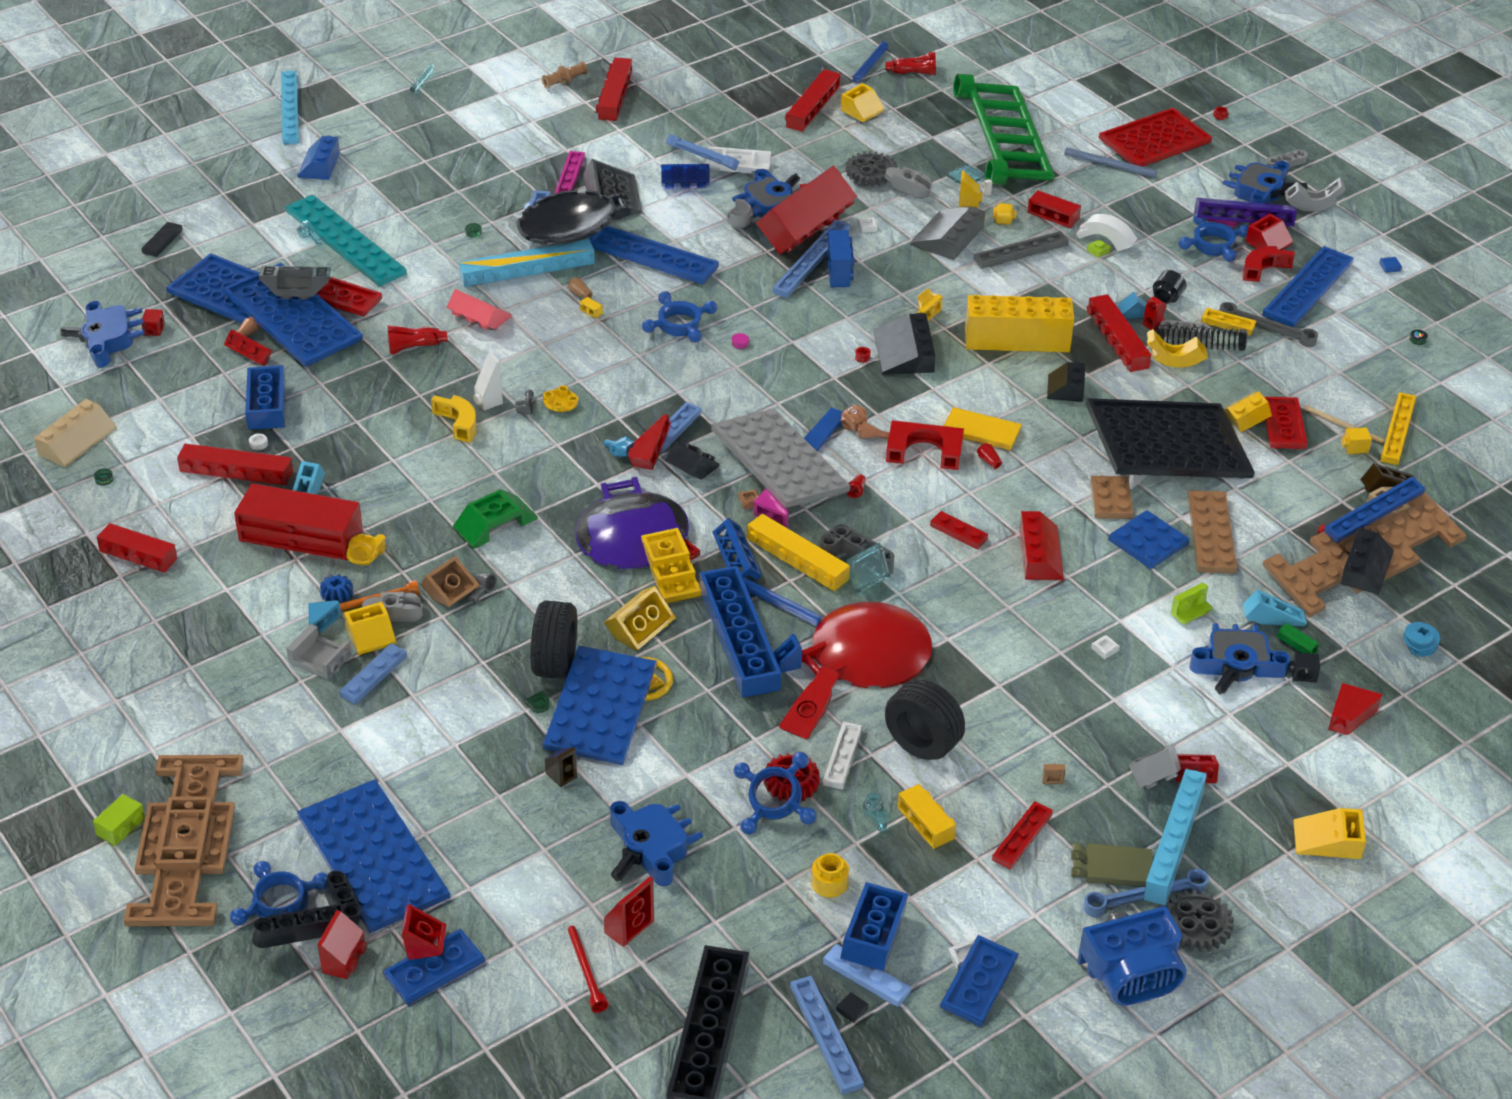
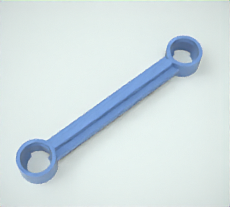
[665,134,740,171]
[1084,869,1209,917]

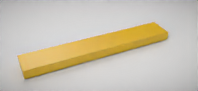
[1380,392,1417,466]

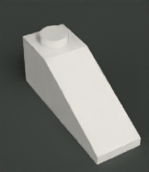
[473,352,503,410]

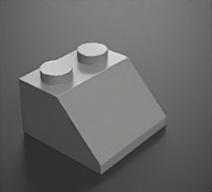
[1129,743,1181,789]

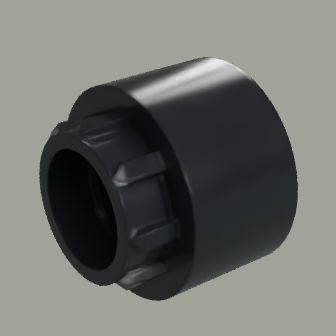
[1153,270,1187,304]

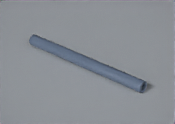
[1064,147,1157,178]

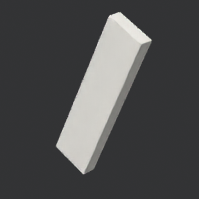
[823,721,863,790]

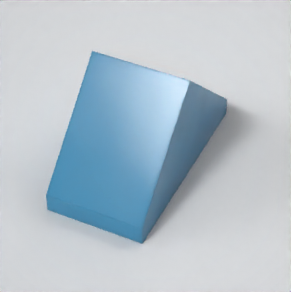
[1117,292,1147,319]
[308,600,341,635]

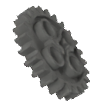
[846,151,898,186]
[1164,889,1234,952]

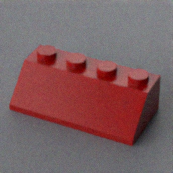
[1019,511,1064,580]

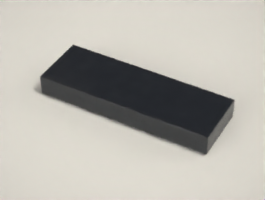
[141,222,183,257]

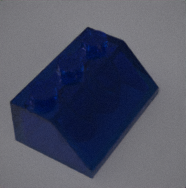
[661,164,710,189]

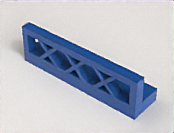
[712,518,762,580]

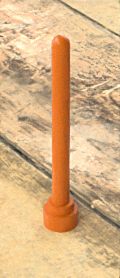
[340,580,420,611]

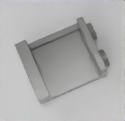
[286,624,352,680]

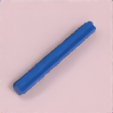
[852,41,888,83]
[742,577,822,626]

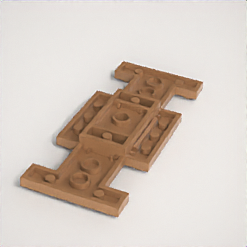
[1263,492,1467,618]
[123,755,244,927]

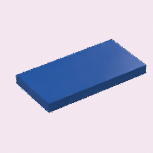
[383,928,485,1005]
[940,935,1019,1027]

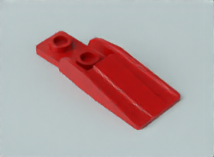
[779,667,839,739]

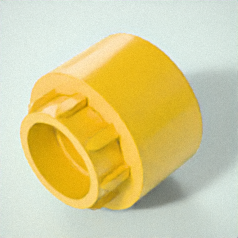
[811,853,849,898]

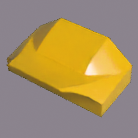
[917,288,943,321]

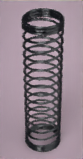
[1157,325,1247,351]

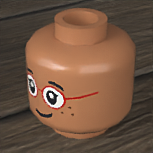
[840,404,868,431]

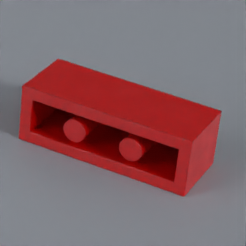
[1027,190,1081,228]

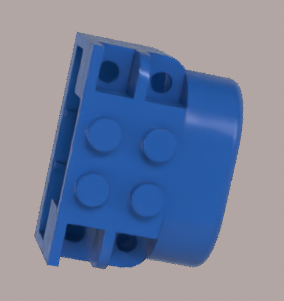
[1077,906,1187,1006]

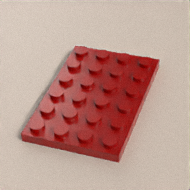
[1099,108,1212,167]

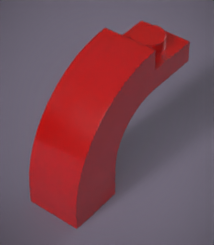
[1242,246,1295,282]

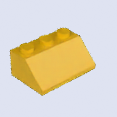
[604,586,676,651]

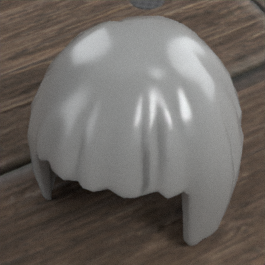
[726,199,753,229]

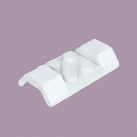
[704,146,771,174]

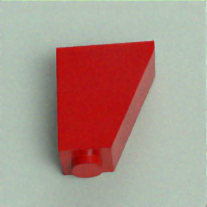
[1328,683,1382,735]

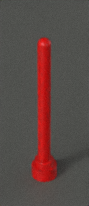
[568,925,609,1013]

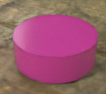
[732,333,749,349]

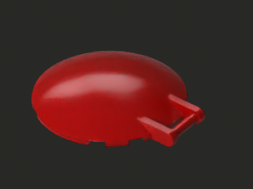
[801,602,932,688]

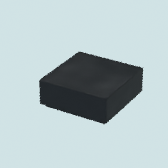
[836,992,869,1023]

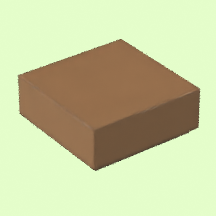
[738,489,759,509]
[1042,764,1066,784]

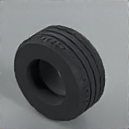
[530,600,578,679]
[885,680,965,760]

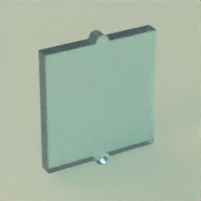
[947,164,985,184]

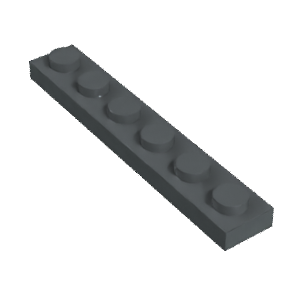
[973,231,1069,269]

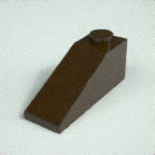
[1360,463,1415,493]

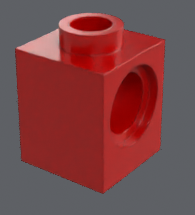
[141,309,165,336]

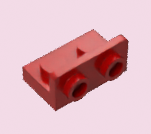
[1175,754,1219,783]

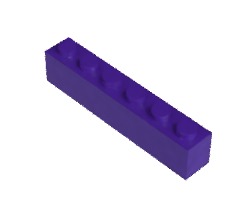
[1194,197,1297,227]

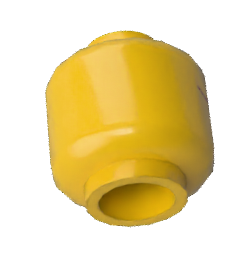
[993,203,1016,225]

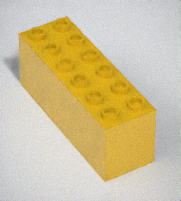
[965,295,1074,352]

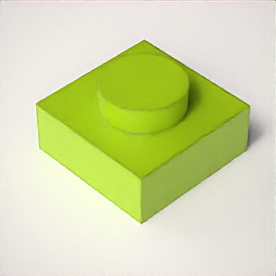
[1087,239,1111,258]

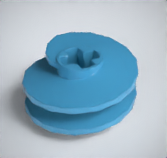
[1403,622,1440,657]

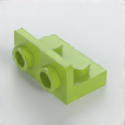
[1171,582,1213,625]

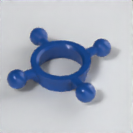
[1178,213,1249,262]
[642,291,717,343]
[733,752,817,835]
[230,861,327,926]

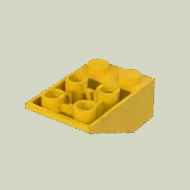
[1293,808,1366,859]

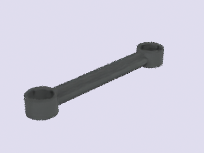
[1219,302,1318,347]

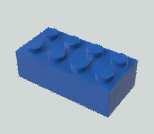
[245,365,286,430]
[840,882,908,971]

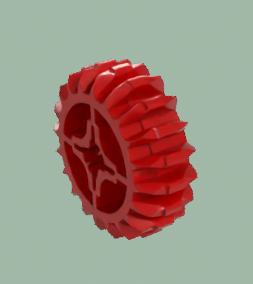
[763,752,820,802]

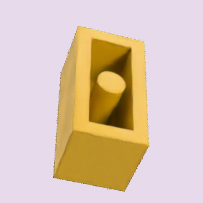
[580,297,603,319]

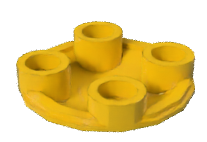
[543,385,579,412]

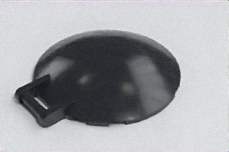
[517,190,631,245]

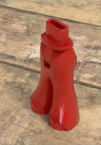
[885,51,936,75]
[387,325,448,354]

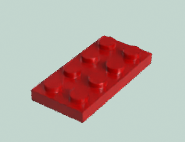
[316,277,383,317]
[1264,396,1307,449]

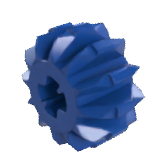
[320,573,353,603]

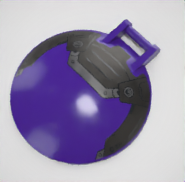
[575,477,689,569]

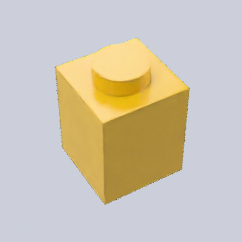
[1341,427,1372,454]

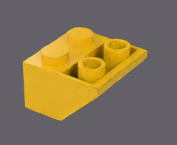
[841,83,884,123]
[344,602,396,655]

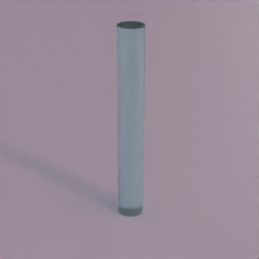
[410,64,434,92]

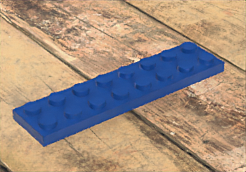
[588,226,719,284]
[1262,246,1354,328]

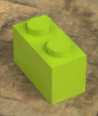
[93,794,145,846]

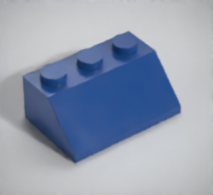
[297,135,340,180]

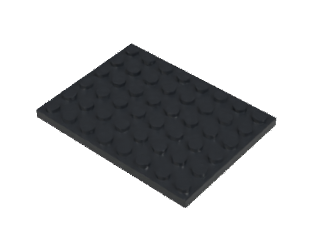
[1085,398,1255,478]

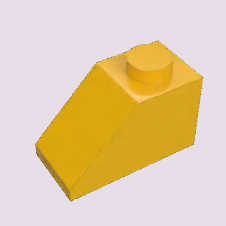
[959,171,983,208]

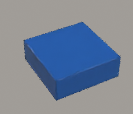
[1379,257,1402,273]

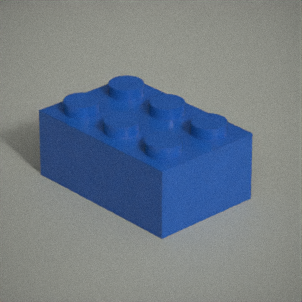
[827,230,854,287]

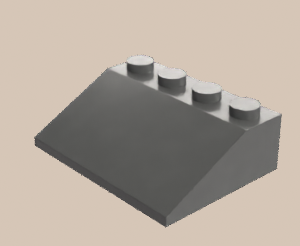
[583,159,642,214]
[910,206,985,260]

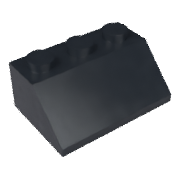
[1340,527,1394,595]

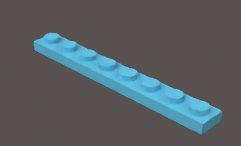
[281,70,299,144]

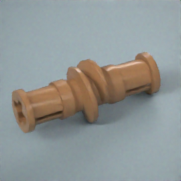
[542,61,588,89]

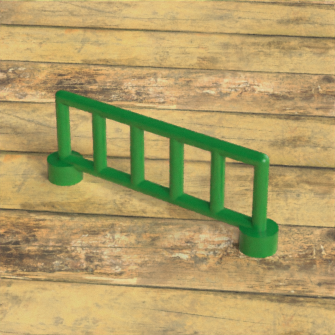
[953,73,1055,186]

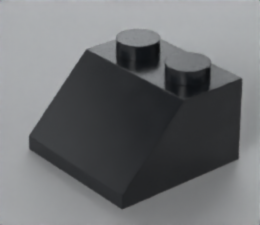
[1047,362,1085,402]

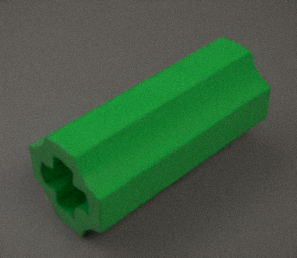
[1277,623,1320,654]

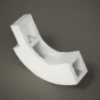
[1076,214,1137,252]

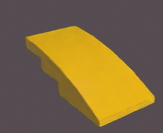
[641,528,701,604]

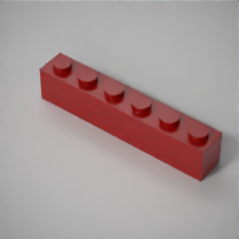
[596,57,633,121]
[785,69,841,132]
[1087,294,1151,372]
[177,443,293,485]

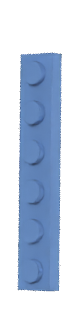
[790,976,864,1095]

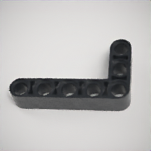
[252,871,361,948]

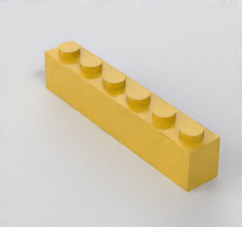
[747,514,850,592]

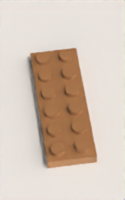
[1188,490,1237,573]

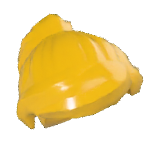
[346,533,386,566]

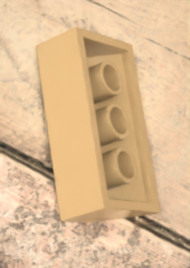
[34,399,116,467]

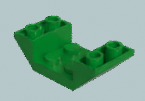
[453,489,538,549]

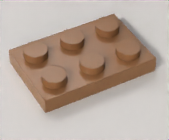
[1090,476,1133,519]

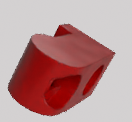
[1143,297,1167,331]

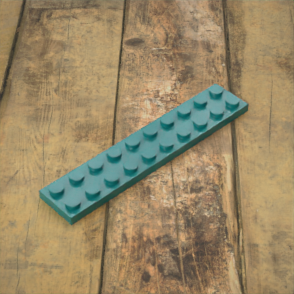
[285,195,407,287]

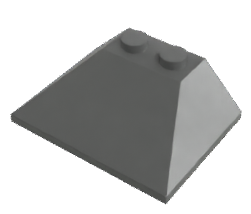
[259,266,331,300]

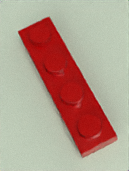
[992,801,1053,870]

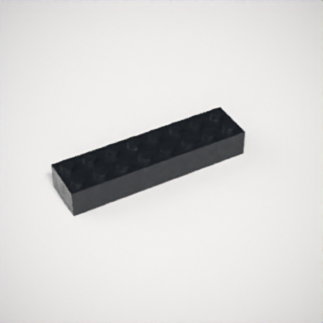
[666,945,749,1099]

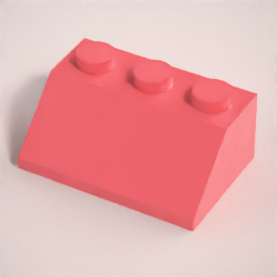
[446,289,512,330]

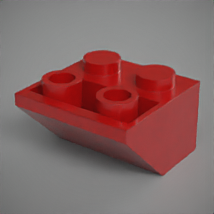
[1246,213,1293,250]

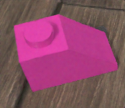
[754,489,788,528]

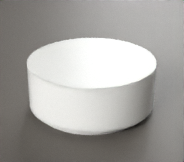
[249,434,268,450]

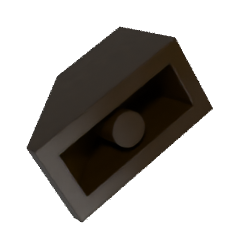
[545,747,577,788]

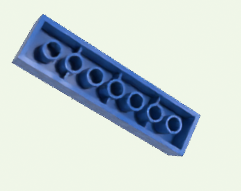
[700,566,781,698]

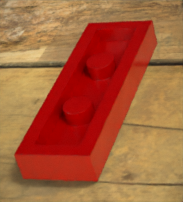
[224,329,273,366]
[930,511,988,550]

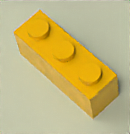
[897,784,956,849]

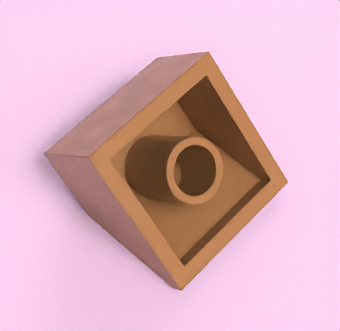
[421,555,480,607]

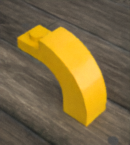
[1147,329,1208,367]
[431,395,477,443]

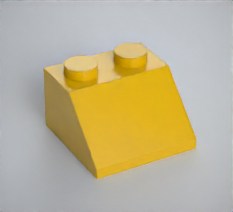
[1224,391,1272,433]

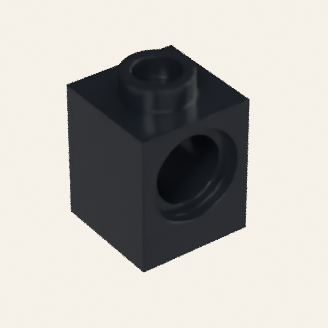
[1288,653,1320,683]

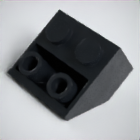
[665,441,720,480]

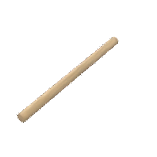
[1304,405,1384,444]

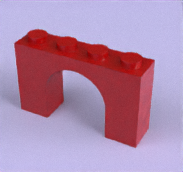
[886,420,964,470]

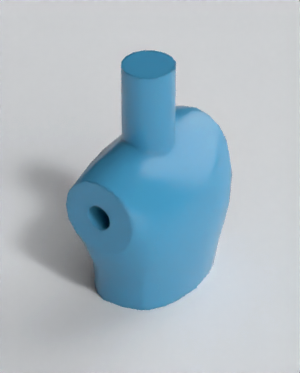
[604,436,635,457]

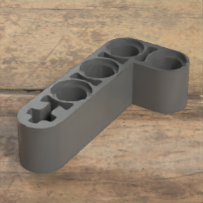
[820,524,895,576]

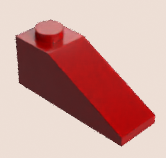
[628,414,671,470]

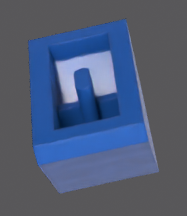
[773,634,802,673]

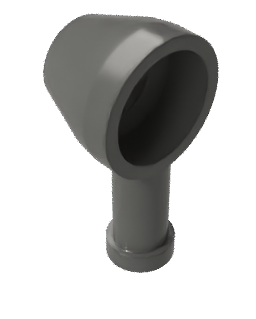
[515,389,534,415]
[469,572,497,604]

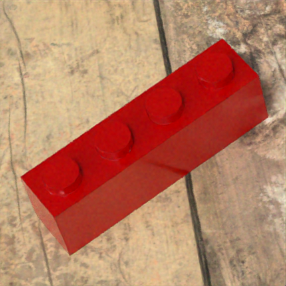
[96,523,178,573]

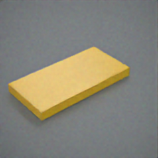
[944,407,1022,451]

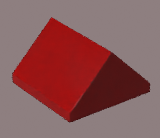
[401,904,447,960]

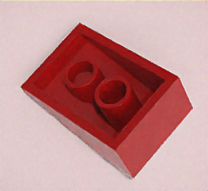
[604,876,654,947]

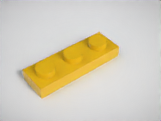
[1201,308,1256,336]

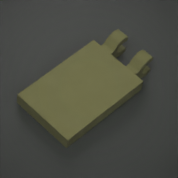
[1071,843,1152,887]

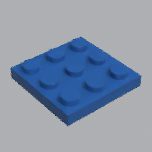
[1108,510,1190,569]

